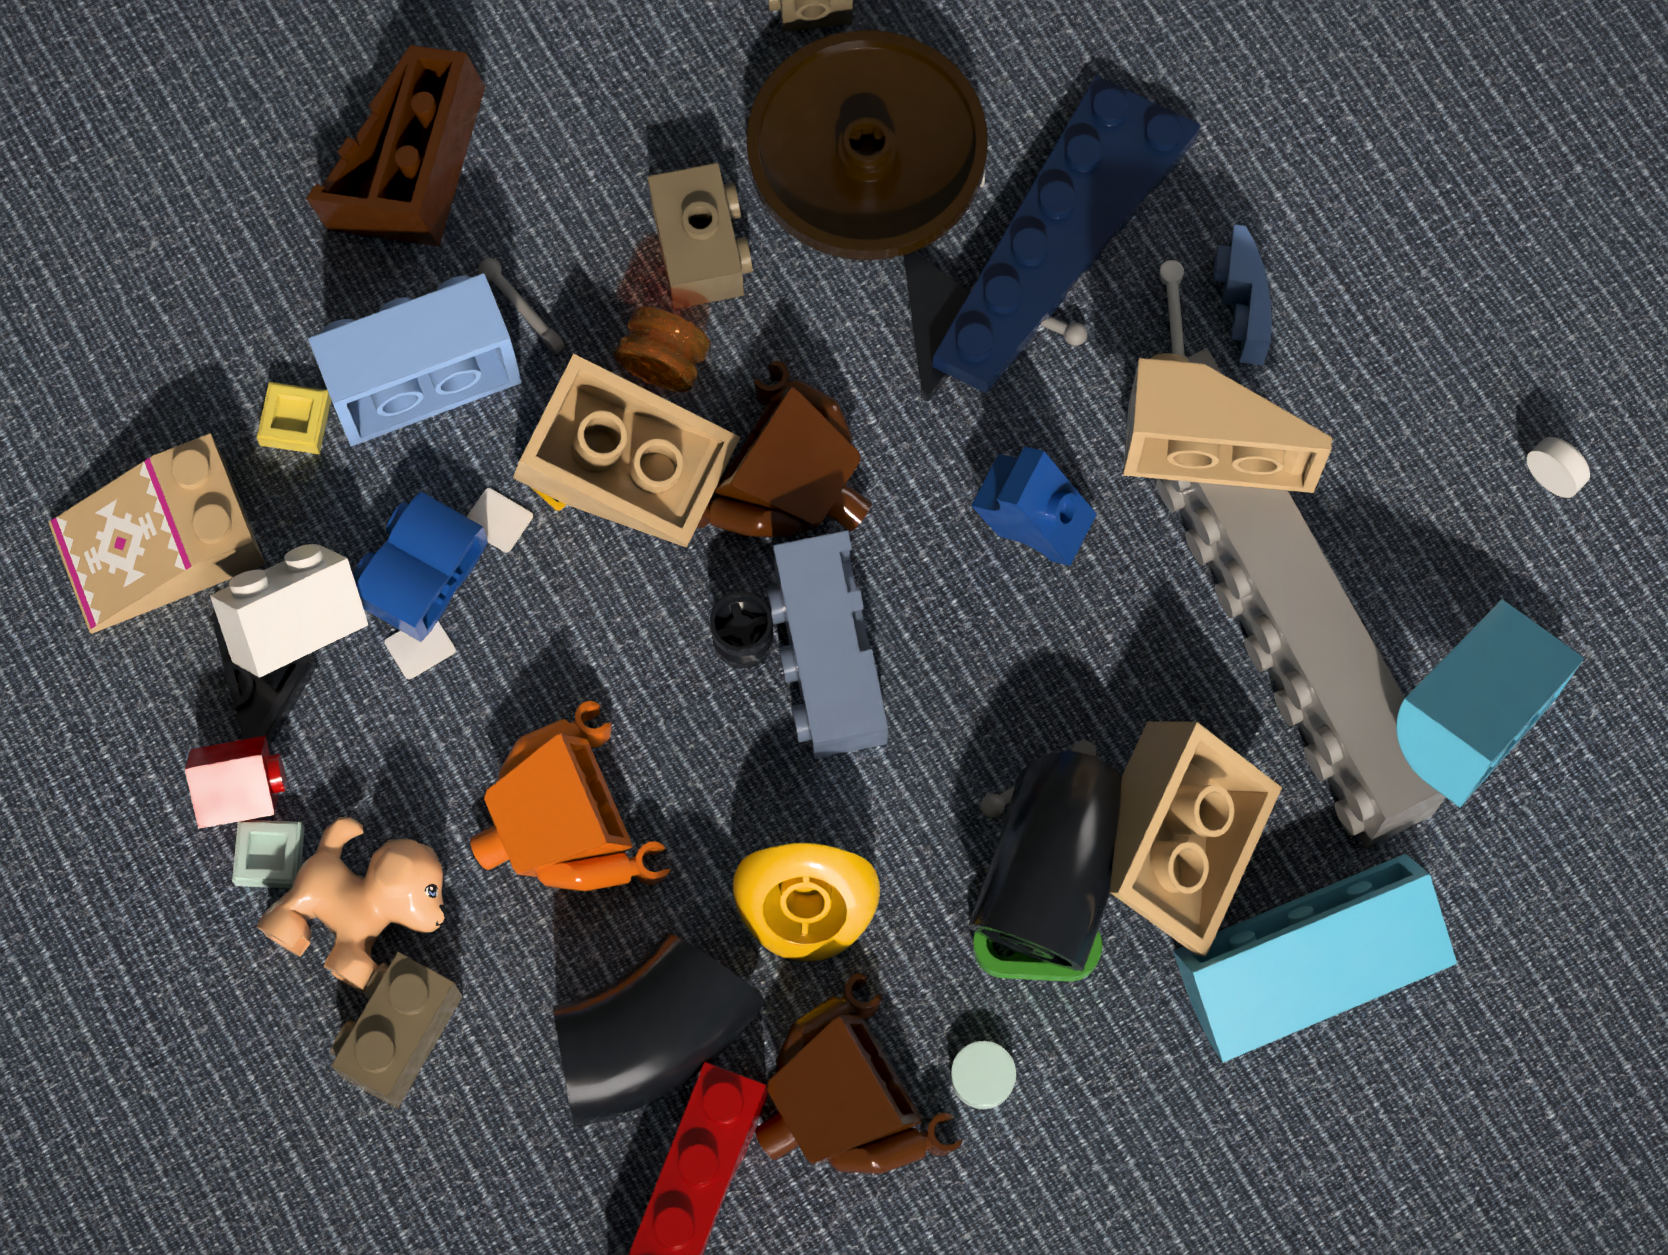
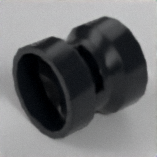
[710,591,774,669]

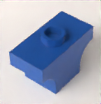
[971,446,1097,566]

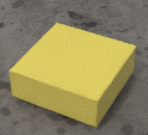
[257,382,331,454]

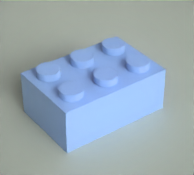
[308,273,522,447]

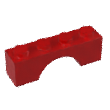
[629,1062,768,1255]

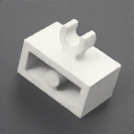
[210,544,368,678]

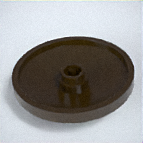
[747,30,988,260]

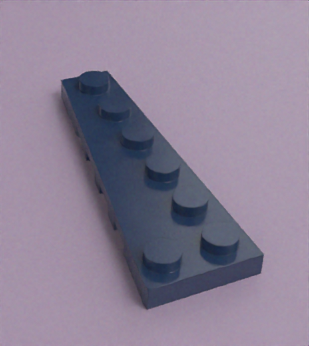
[932,75,1201,393]

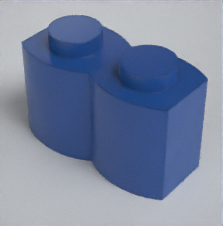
[353,492,488,642]

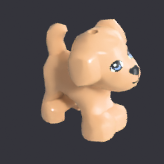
[257,817,447,994]

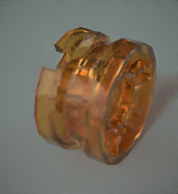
[614,307,711,392]

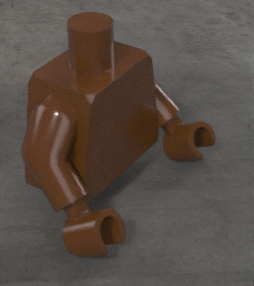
[696,361,872,538]
[755,973,963,1174]

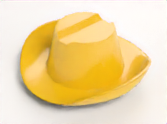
[733,843,880,961]

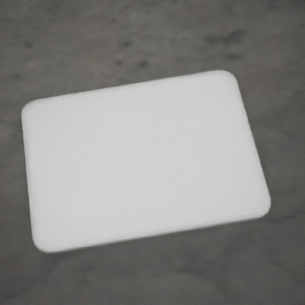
[467,488,533,553]
[385,621,456,680]

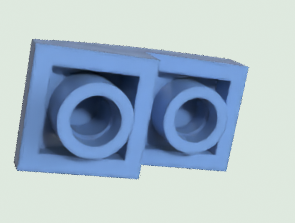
[1213,225,1272,365]

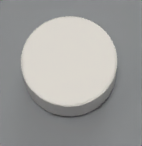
[1527,437,1590,498]

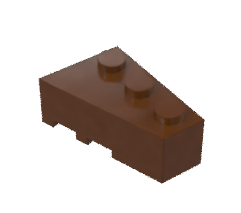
[306,45,485,247]

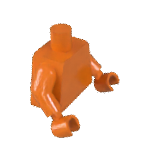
[470,701,671,891]

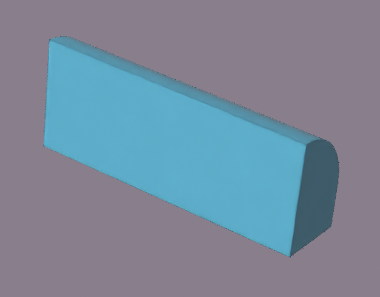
[1396,599,1585,807]
[1173,854,1457,1062]

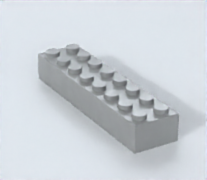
[1156,348,1446,849]

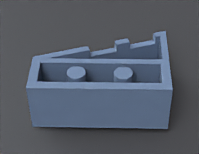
[766,530,888,759]

